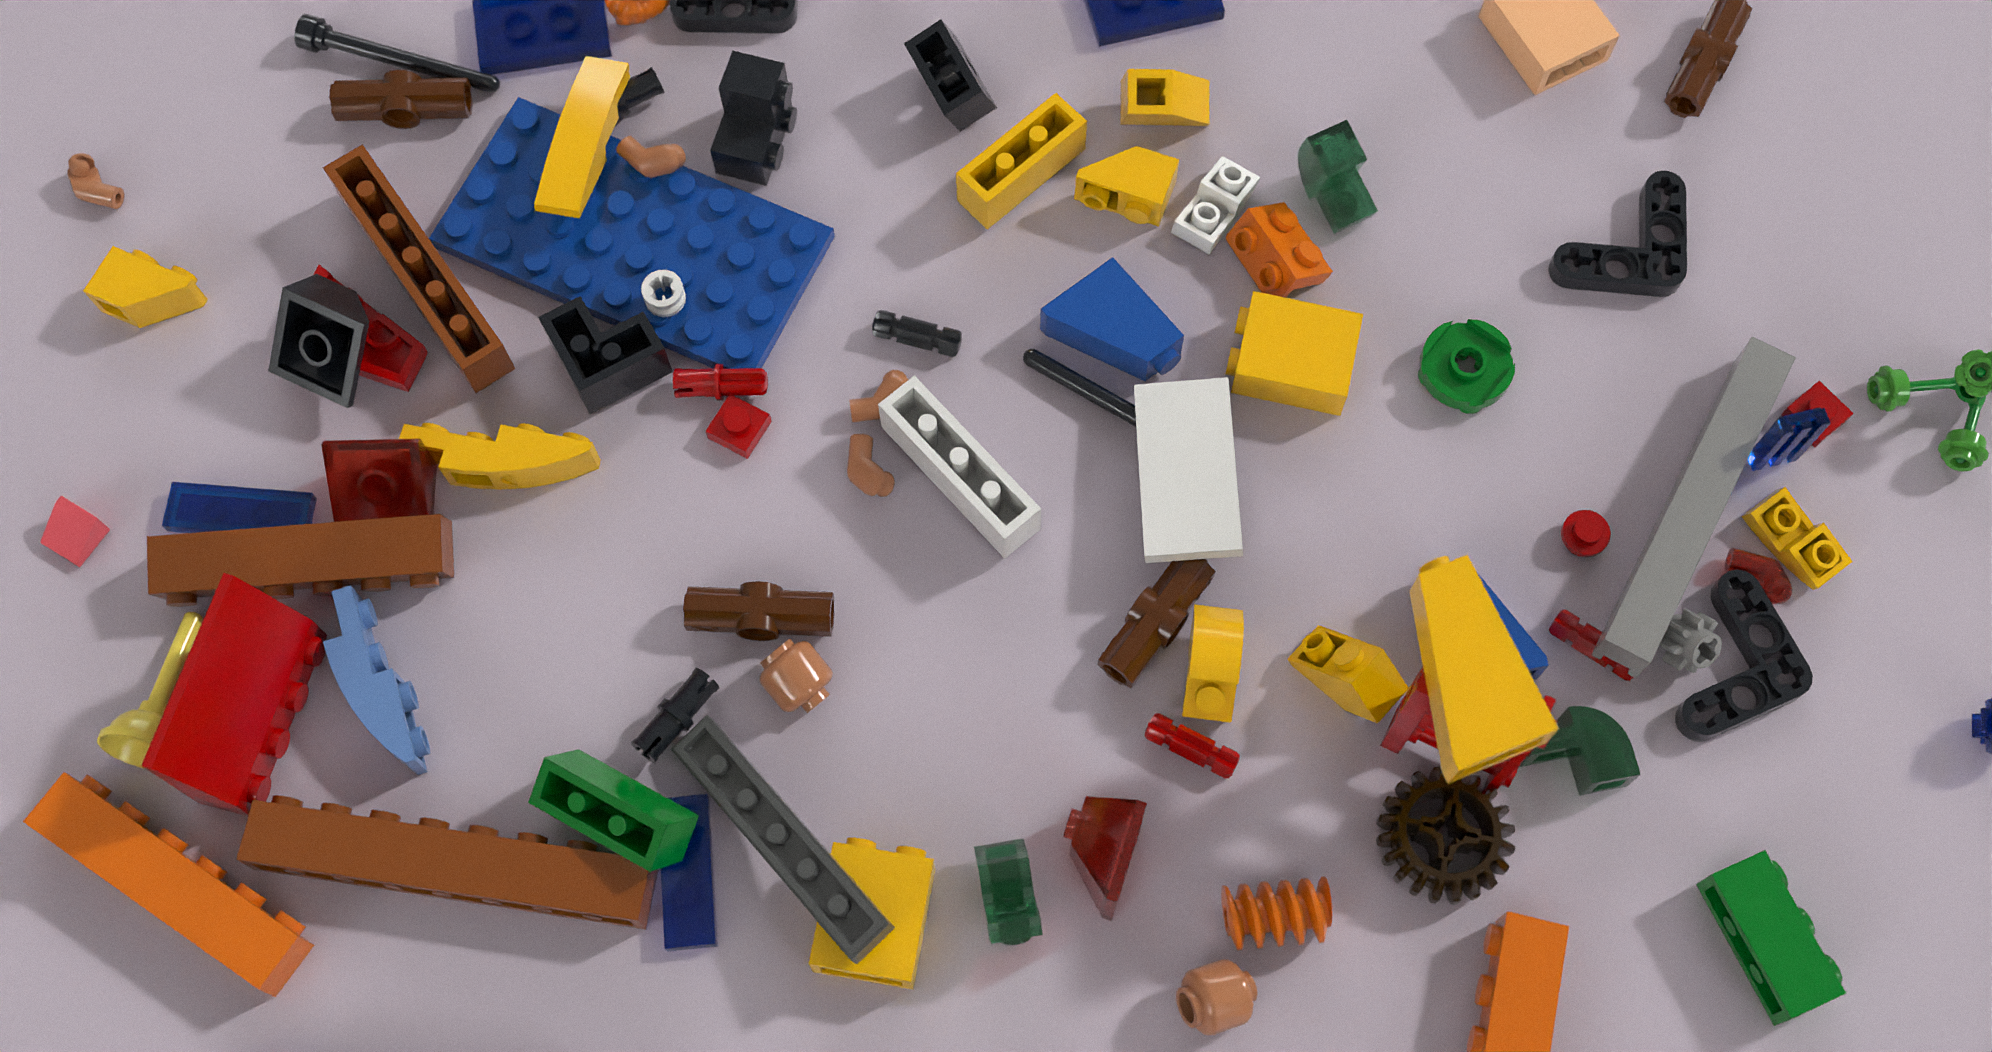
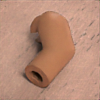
[616,136,686,178]
[67,153,124,209]
[849,370,908,423]
[847,434,895,497]

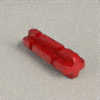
[1549,609,1634,681]
[1144,713,1240,778]

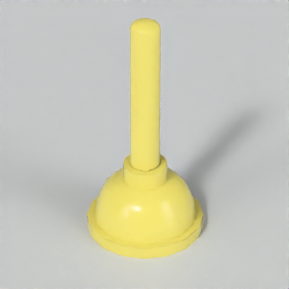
[97,612,203,769]

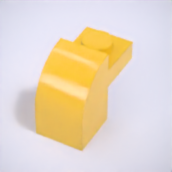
[1182,604,1244,723]

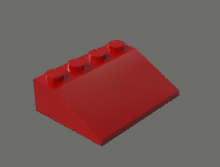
[141,573,327,817]

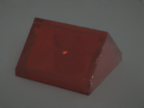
[321,438,437,522]

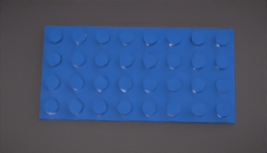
[429,97,835,369]

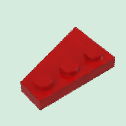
[313,264,428,392]

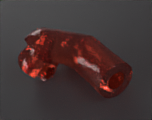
[1725,548,1793,604]

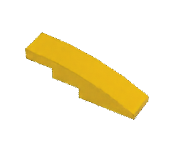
[534,56,630,219]

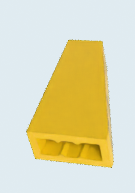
[1409,554,1559,784]

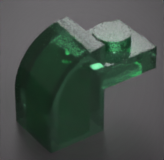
[1298,120,1378,234]
[1520,706,1641,796]
[974,838,1043,945]

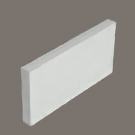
[1134,377,1243,563]

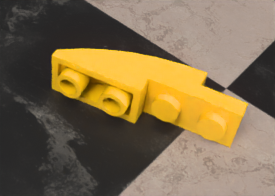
[398,423,601,490]

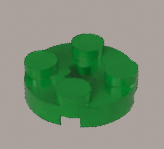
[1418,319,1515,414]

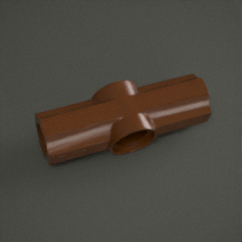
[1664,0,1753,118]
[329,70,473,129]
[1097,559,1216,688]
[683,581,835,641]

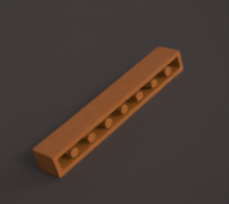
[236,795,659,930]

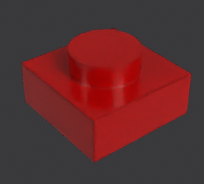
[1781,381,1854,448]
[705,394,772,459]

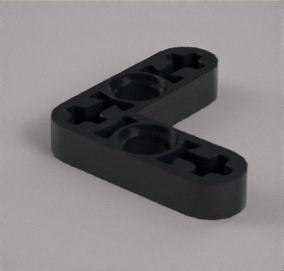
[669,0,798,34]
[1548,170,1687,297]
[1675,569,1813,742]

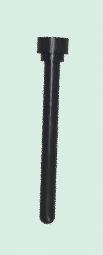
[294,14,500,93]
[1023,349,1136,427]

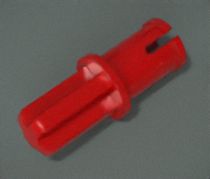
[673,364,768,401]

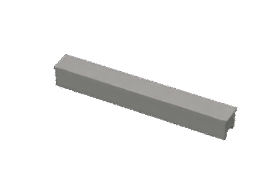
[1591,337,1796,678]

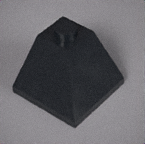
[268,274,369,408]

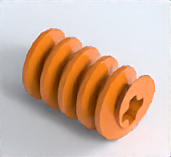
[1221,876,1333,951]

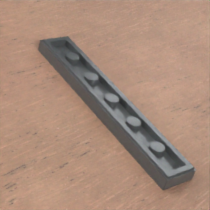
[671,715,895,964]

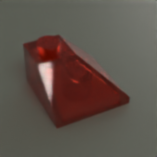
[1063,796,1147,921]

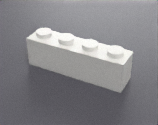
[878,375,1041,559]

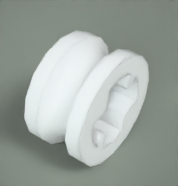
[641,270,686,317]

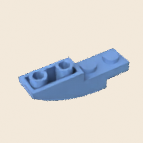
[323,585,430,775]

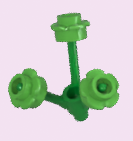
[1867,349,1992,471]

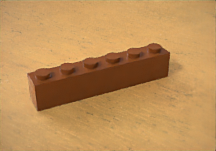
[323,144,516,393]
[147,514,454,607]

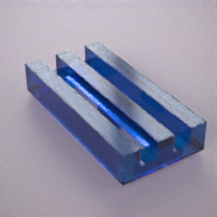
[1748,407,1831,471]

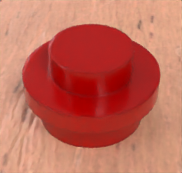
[1561,510,1611,557]

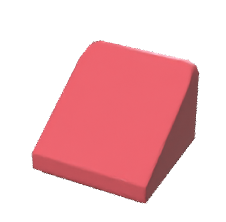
[40,496,110,568]

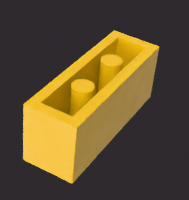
[956,93,1087,230]

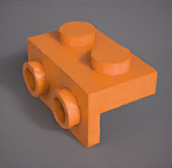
[1226,202,1333,298]

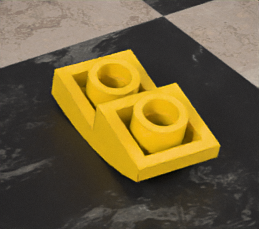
[1741,487,1853,590]

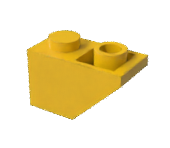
[1120,69,1209,126]
[1074,146,1179,227]
[83,246,208,328]
[1288,625,1408,724]

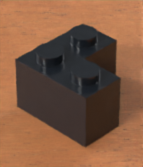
[710,51,797,186]
[538,296,673,414]

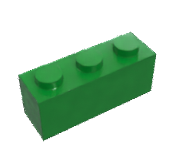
[528,749,699,872]
[1696,850,1847,1026]

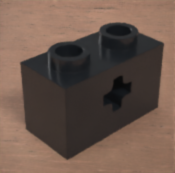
[904,19,997,131]

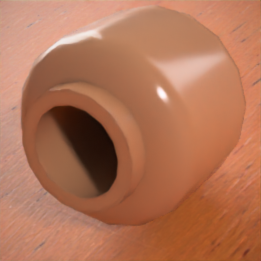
[759,638,833,713]
[1176,959,1258,1035]

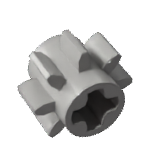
[1660,609,1722,673]

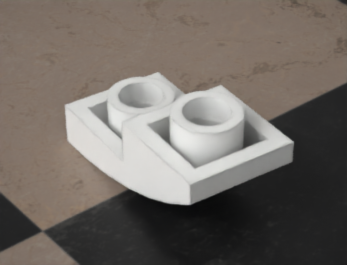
[1171,156,1260,255]

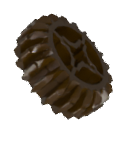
[1376,766,1515,905]

